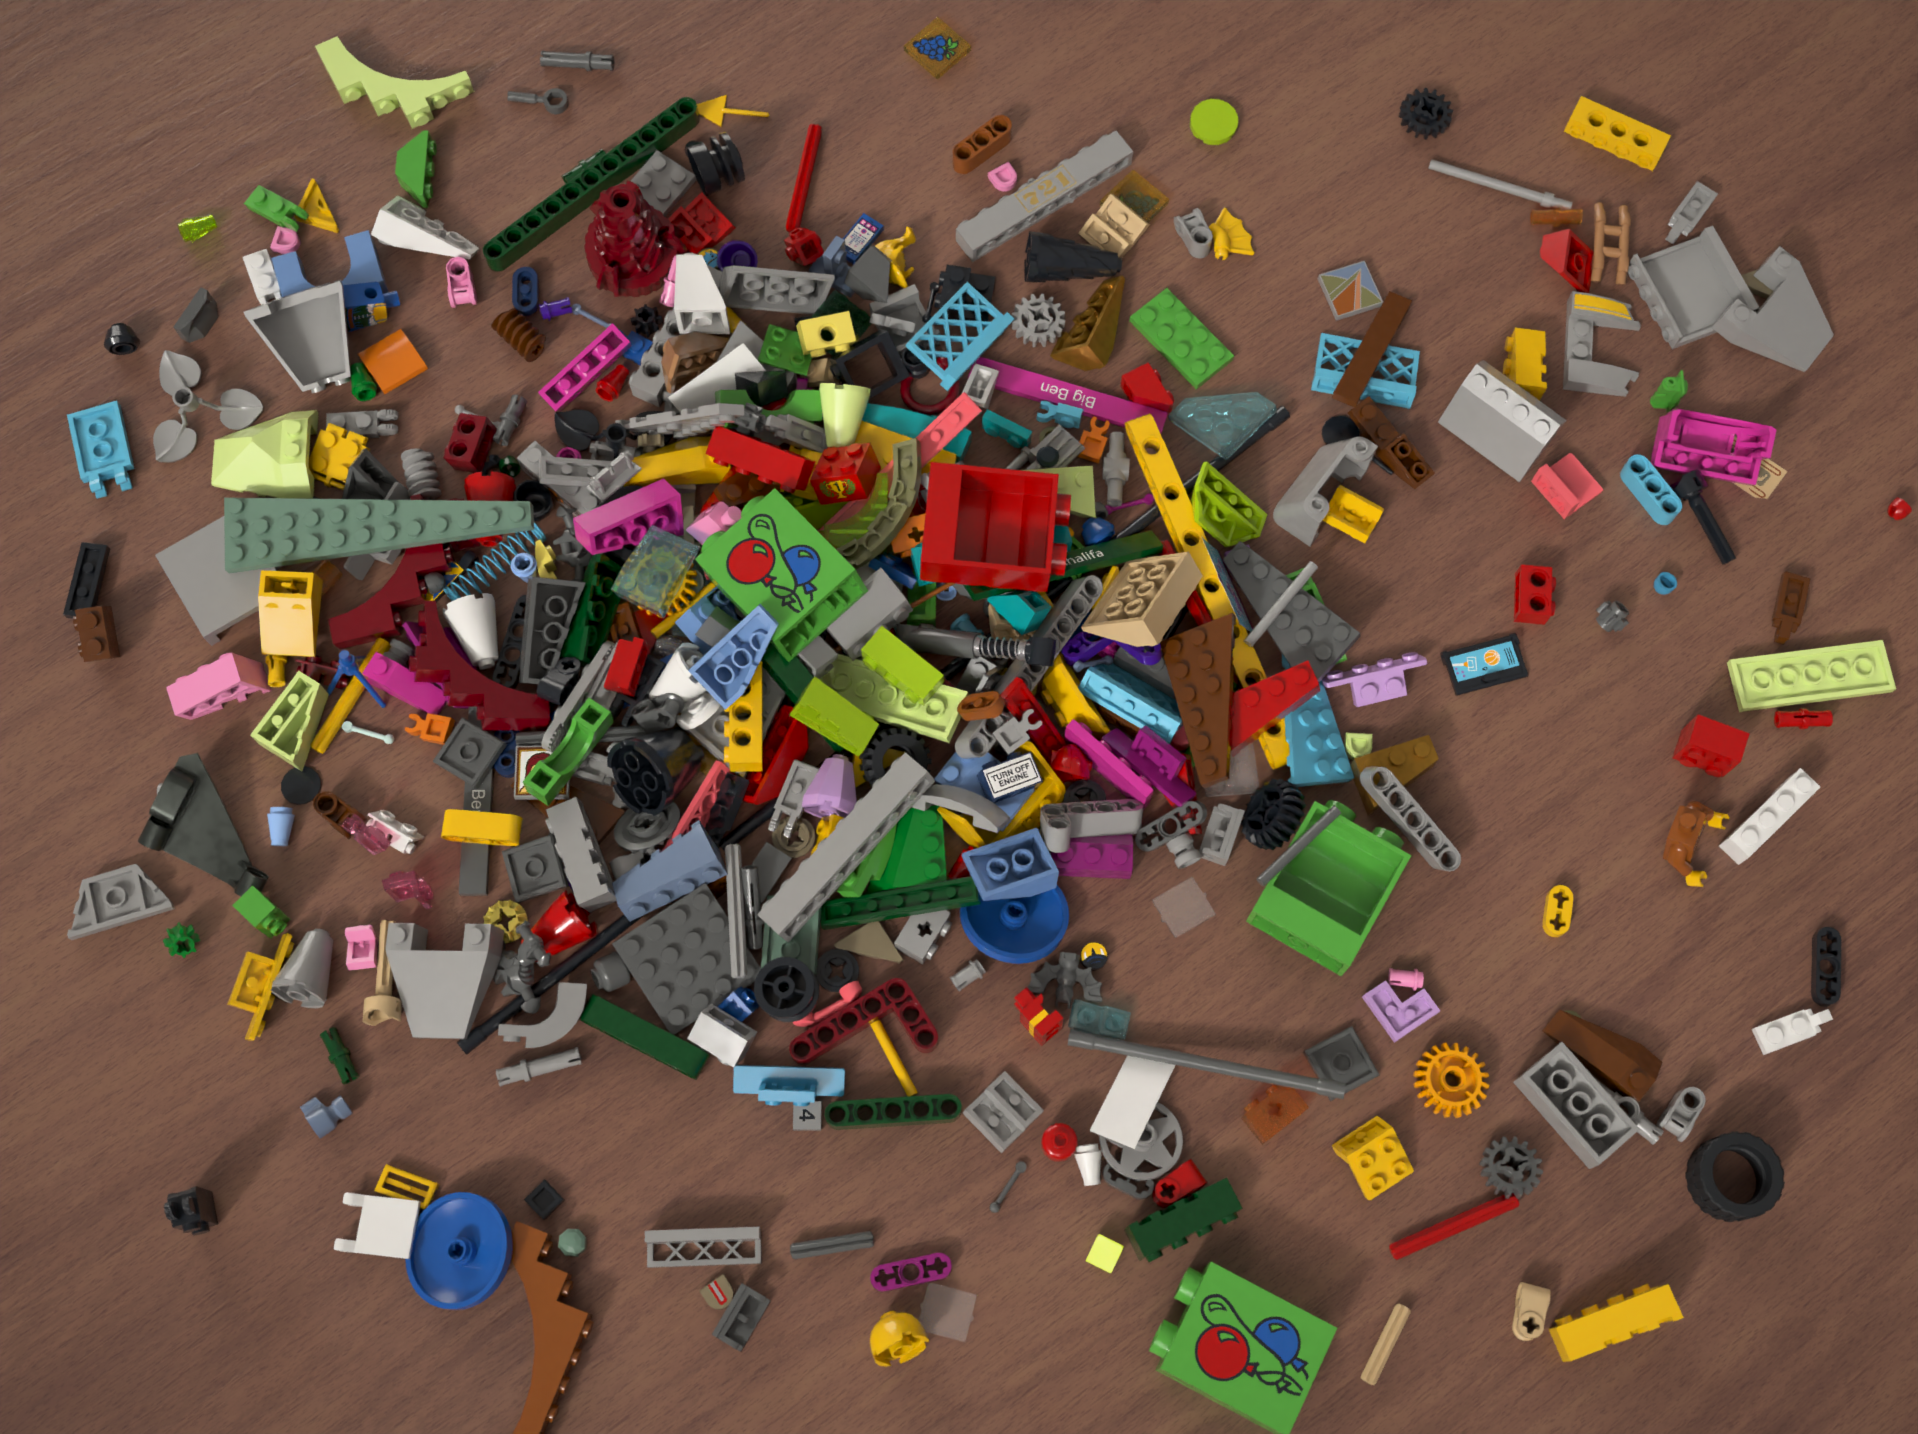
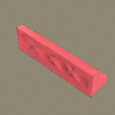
[662,760,737,851]

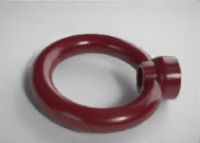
[900,357,960,415]

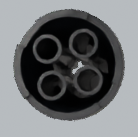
[607,727,704,816]

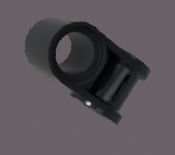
[537,657,581,706]

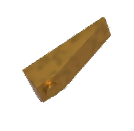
[1050,275,1125,371]

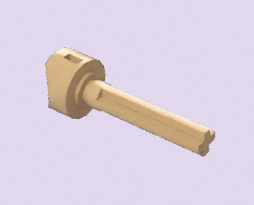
[363,920,402,1026]

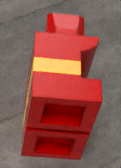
[1014,987,1063,1047]

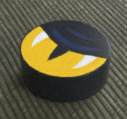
[1080,942,1108,971]

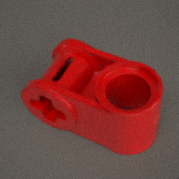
[1152,1159,1207,1208]

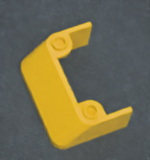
[937,741,1066,849]

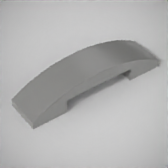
[912,784,1010,833]

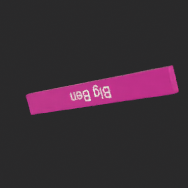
[968,357,1168,434]

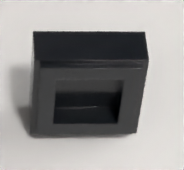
[524,1179,565,1221]

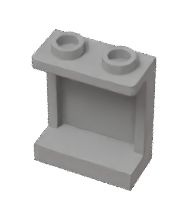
[870,284,941,361]

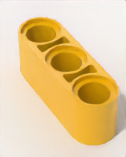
[441,809,523,846]

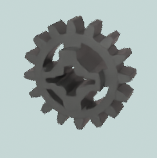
[1479,1137,1543,1199]

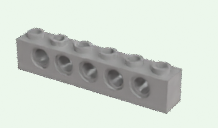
[629,265,722,407]

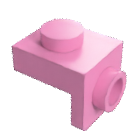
[345,925,378,970]

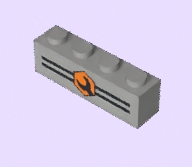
[517,441,602,517]

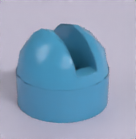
[1653,572,1677,595]

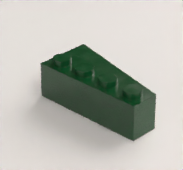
[1124,1177,1243,1263]

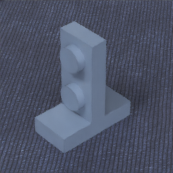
[809,235,855,298]

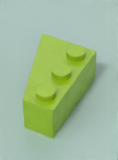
[861,626,944,706]
[790,676,879,756]

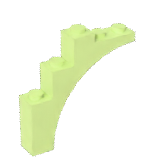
[315,37,474,129]

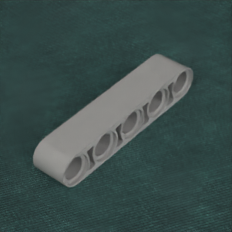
[1360,766,1461,871]

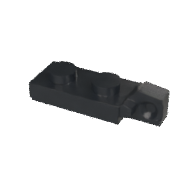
[705,772,750,847]

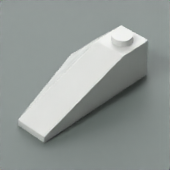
[371,196,479,259]

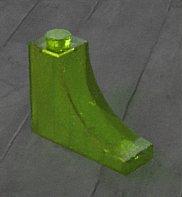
[819,473,889,553]

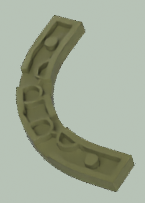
[836,438,922,570]

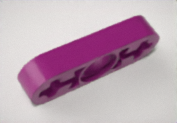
[870,1253,952,1292]

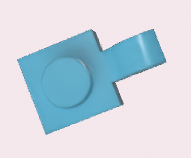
[1036,401,1083,429]

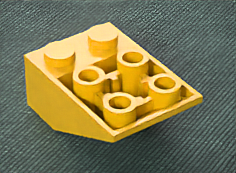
[258,570,323,657]

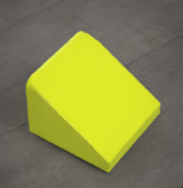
[1086,1234,1124,1274]

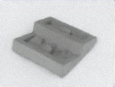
[963,1071,1044,1153]

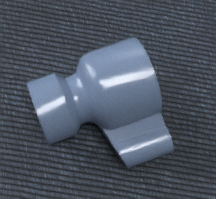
[300,1095,353,1139]

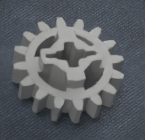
[1012,294,1065,347]

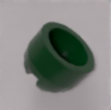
[499,456,521,478]

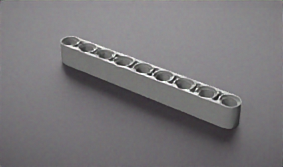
[955,575,1103,759]

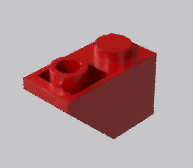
[1120,362,1174,416]

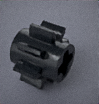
[630,304,663,337]

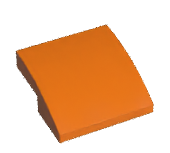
[358,329,428,395]

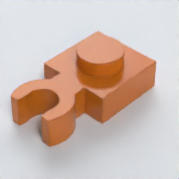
[1077,416,1110,464]
[405,713,455,745]

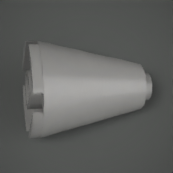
[271,928,333,1009]

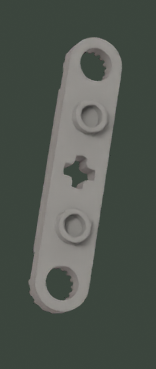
[541,641,616,752]

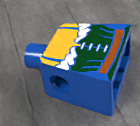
[343,282,400,332]

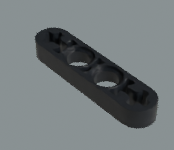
[493,595,526,689]

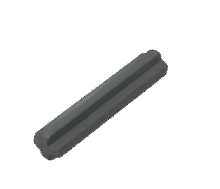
[790,1231,874,1259]

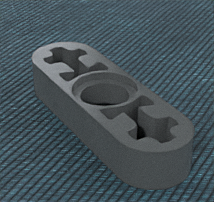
[1135,801,1207,851]

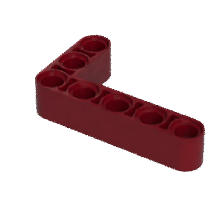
[789,978,938,1065]

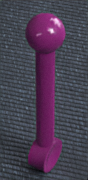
[1105,494,1154,515]

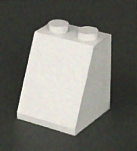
[674,253,730,334]

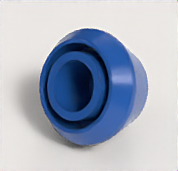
[1082,517,1115,547]

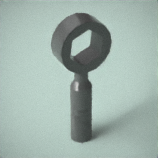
[507,88,568,114]

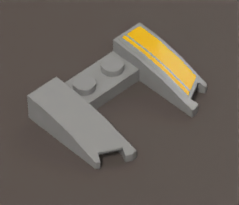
[1563,291,1641,397]

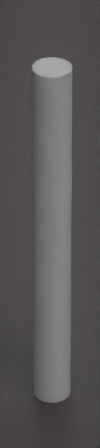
[1244,561,1318,647]

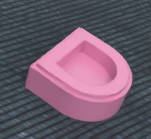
[988,162,1017,191]
[270,226,300,254]

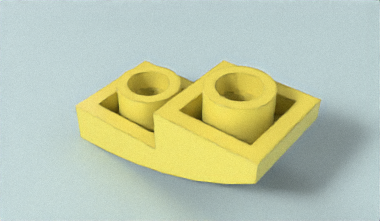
[535,540,557,579]

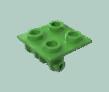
[758,324,812,376]

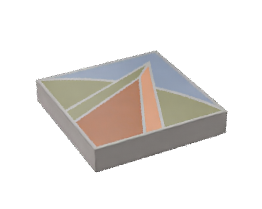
[1318,260,1383,321]

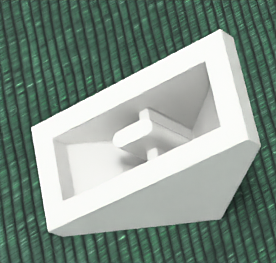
[962,364,999,409]

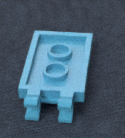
[67,400,135,499]

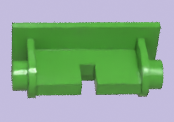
[1650,370,1688,413]

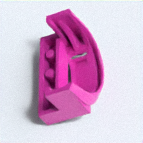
[1650,408,1777,486]

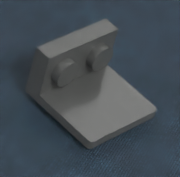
[956,655,1004,720]

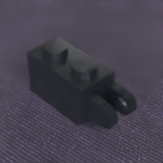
[164,1186,218,1235]

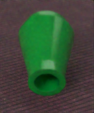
[350,363,377,401]

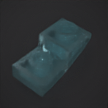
[1068,999,1131,1040]

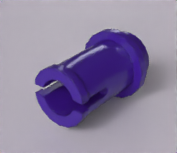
[539,297,573,321]

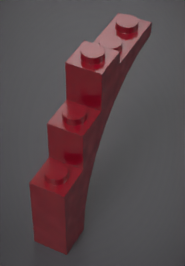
[328,494,454,650]
[409,600,550,731]

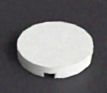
[676,691,720,730]

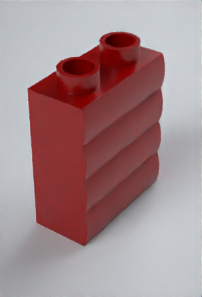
[920,462,1071,592]

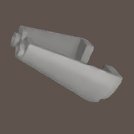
[244,280,351,393]

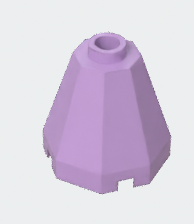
[802,754,857,818]

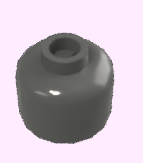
[590,952,631,992]

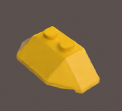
[1040,651,1111,741]

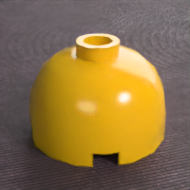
[870,1311,929,1367]

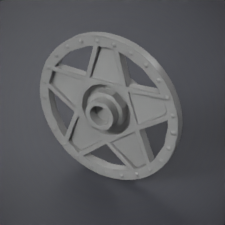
[1099,1102,1183,1180]

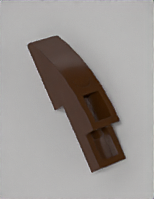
[1348,396,1435,489]

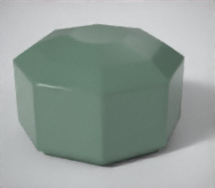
[558,1229,587,1257]

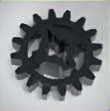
[1399,88,1453,140]

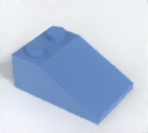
[934,742,1035,832]
[962,828,1059,901]

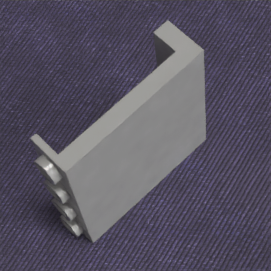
[1628,226,1760,349]
[155,516,281,646]

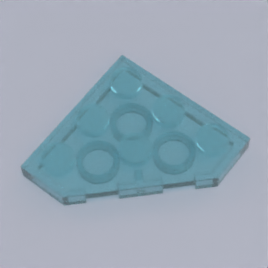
[1169,392,1276,460]

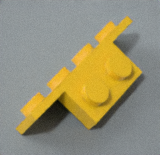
[227,933,294,1041]

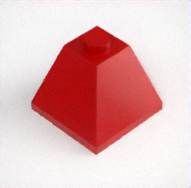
[1540,229,1594,293]

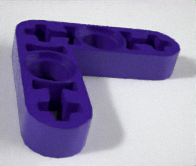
[1062,631,1162,666]

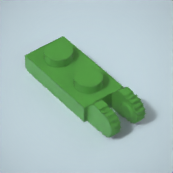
[244,185,309,232]

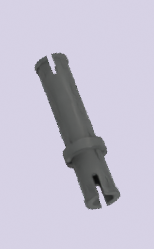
[540,50,615,71]
[741,865,764,949]

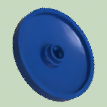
[960,885,1069,964]
[405,1192,513,1310]

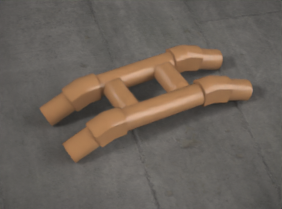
[1591,202,1631,285]

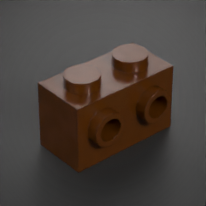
[73,606,120,662]

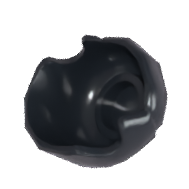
[514,480,554,521]

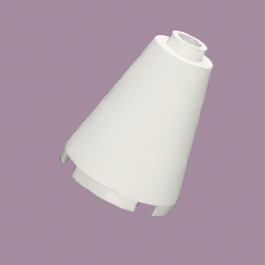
[442,593,498,669]
[649,643,707,703]

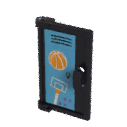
[1440,633,1528,696]

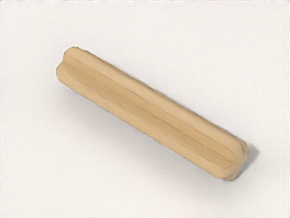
[1361,1303,1411,1385]

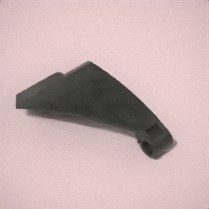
[138,753,269,897]

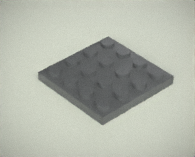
[612,883,761,1035]

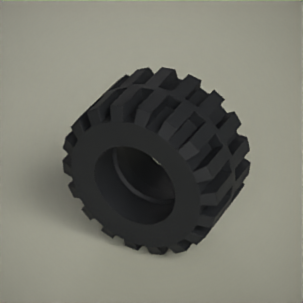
[859,728,932,788]

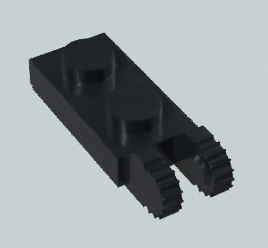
[609,654,667,727]

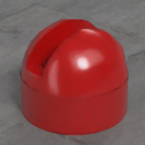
[1887,498,1912,520]

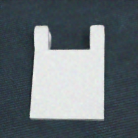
[334,1192,421,1259]

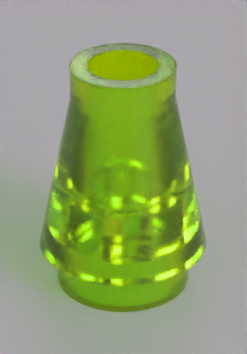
[177,214,217,243]

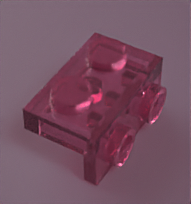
[382,870,434,909]

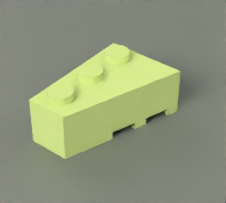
[1022,466,1096,518]
[250,671,329,771]

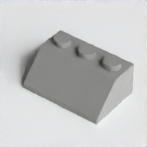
[827,568,913,661]

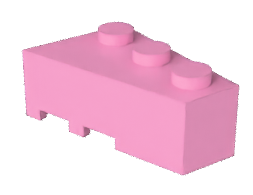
[166,653,271,720]

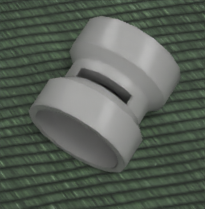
[1166,833,1202,869]

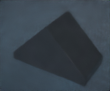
[735,370,788,407]

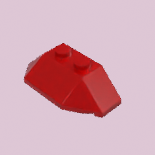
[743,705,809,805]

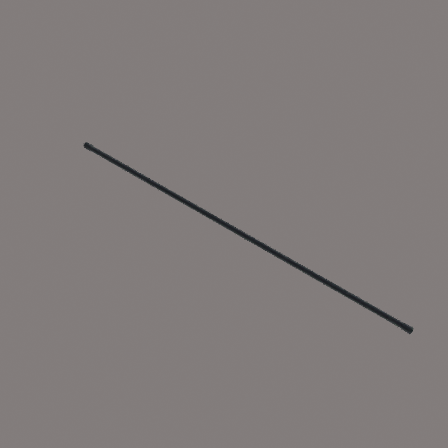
[457,406,1290,1055]

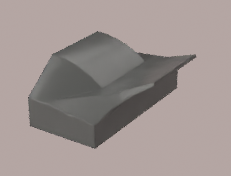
[173,287,218,343]

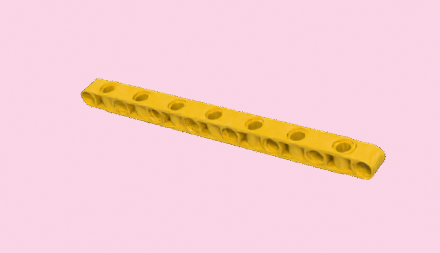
[1125,414,1290,769]

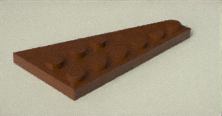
[1160,613,1236,788]

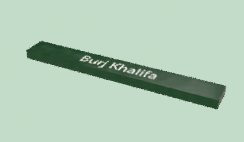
[963,530,1163,601]

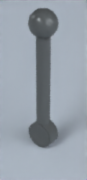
[989,1161,1027,1213]

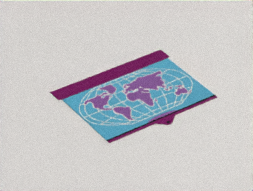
[1202,538,1259,640]

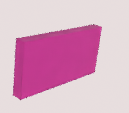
[1064,719,1154,810]

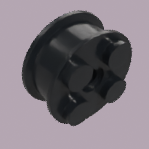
[754,957,820,1022]

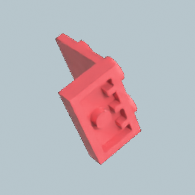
[1531,453,1603,519]

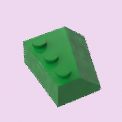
[867,805,947,894]

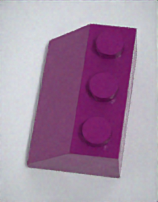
[1050,834,1133,879]

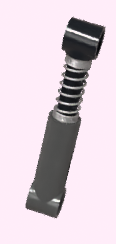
[895,624,1056,667]

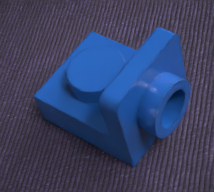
[718,986,760,1022]

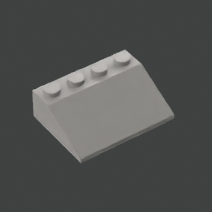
[720,265,834,315]
[1438,360,1567,482]

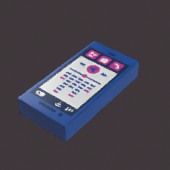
[843,213,884,265]

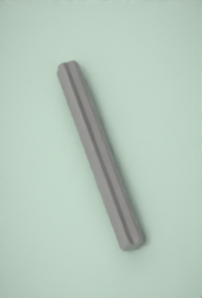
[725,844,747,979]

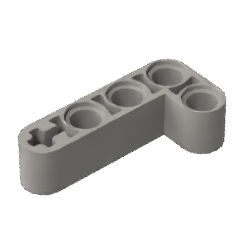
[1039,799,1143,853]

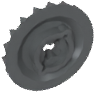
[614,802,682,854]

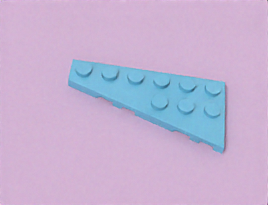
[1282,654,1354,787]

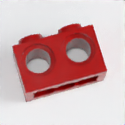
[1514,564,1556,625]

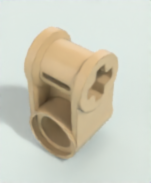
[1512,1282,1551,1341]

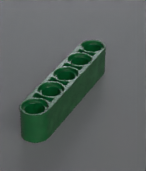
[761,643,845,753]
[579,994,710,1080]
[824,1094,962,1130]

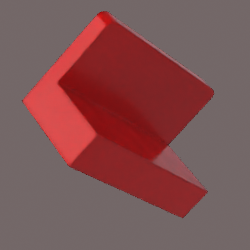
[604,637,650,697]

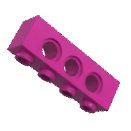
[538,323,632,412]

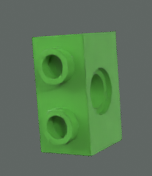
[232,886,290,939]

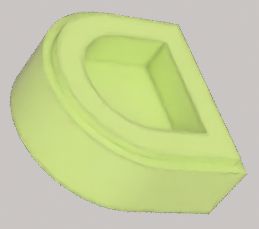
[1344,732,1372,760]

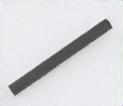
[1256,806,1341,886]

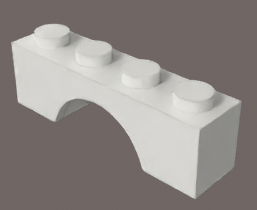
[1719,768,1820,865]

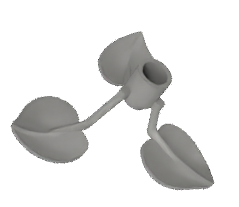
[153,350,264,463]

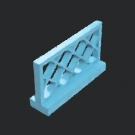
[905,282,1014,391]
[1311,333,1420,409]
[1078,658,1183,744]

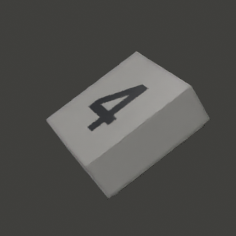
[793,1101,822,1131]

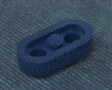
[512,267,539,316]
[494,730,520,778]

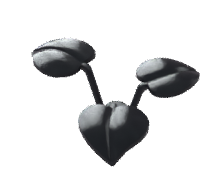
[554,410,672,460]

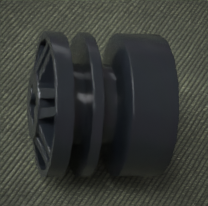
[686,131,745,196]

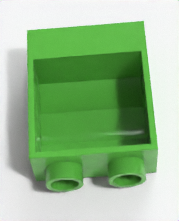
[1246,800,1412,976]

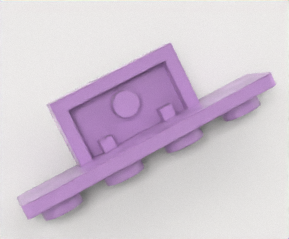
[1322,652,1427,707]

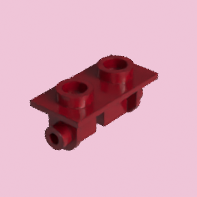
[295,655,350,689]

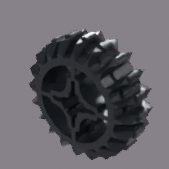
[1241,778,1306,850]

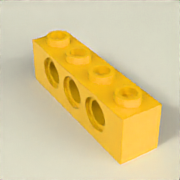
[1564,96,1671,171]
[724,661,763,772]

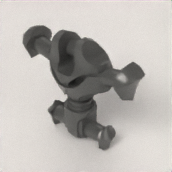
[553,506,626,582]
[493,921,551,1014]

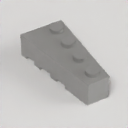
[545,797,616,912]

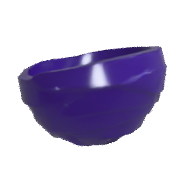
[717,240,758,272]

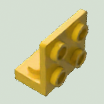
[1332,1116,1414,1200]

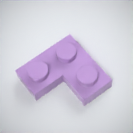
[1362,980,1440,1043]

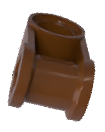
[313,791,367,839]

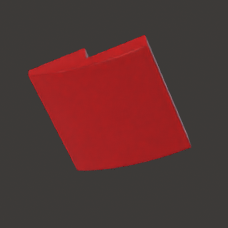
[668,192,735,255]

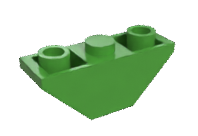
[395,130,437,208]

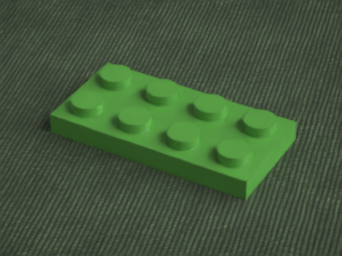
[1129,288,1234,390]

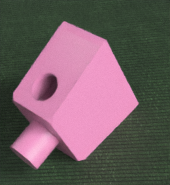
[686,501,741,545]

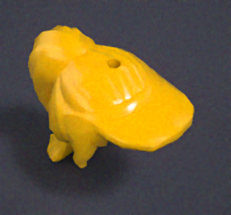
[875,226,916,289]

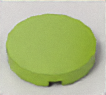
[1190,99,1238,145]

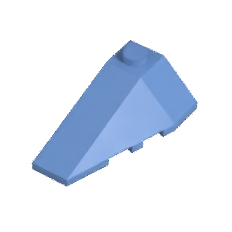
[688,604,779,710]

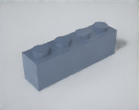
[612,820,728,921]

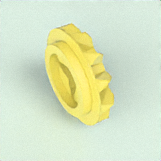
[484,900,528,943]

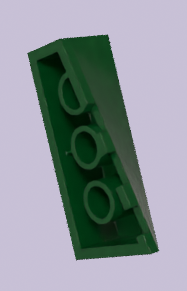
[559,553,629,667]

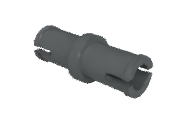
[493,394,527,446]

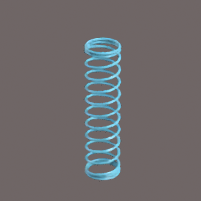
[443,522,547,601]

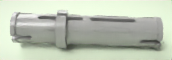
[496,1047,582,1087]

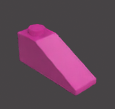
[362,652,447,715]

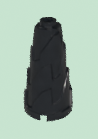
[1024,231,1122,283]

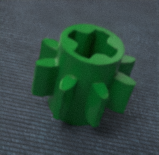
[163,922,200,958]

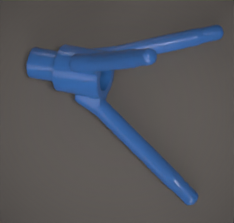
[327,650,386,708]

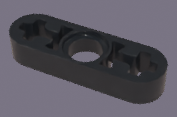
[1811,927,1842,1007]

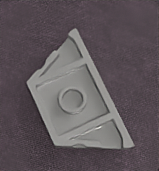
[67,864,175,940]

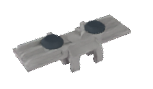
[1005,425,1085,470]

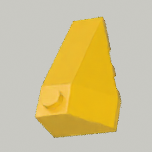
[624,437,730,487]

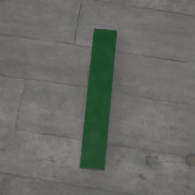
[821,876,981,930]

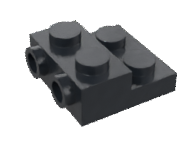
[934,264,996,322]

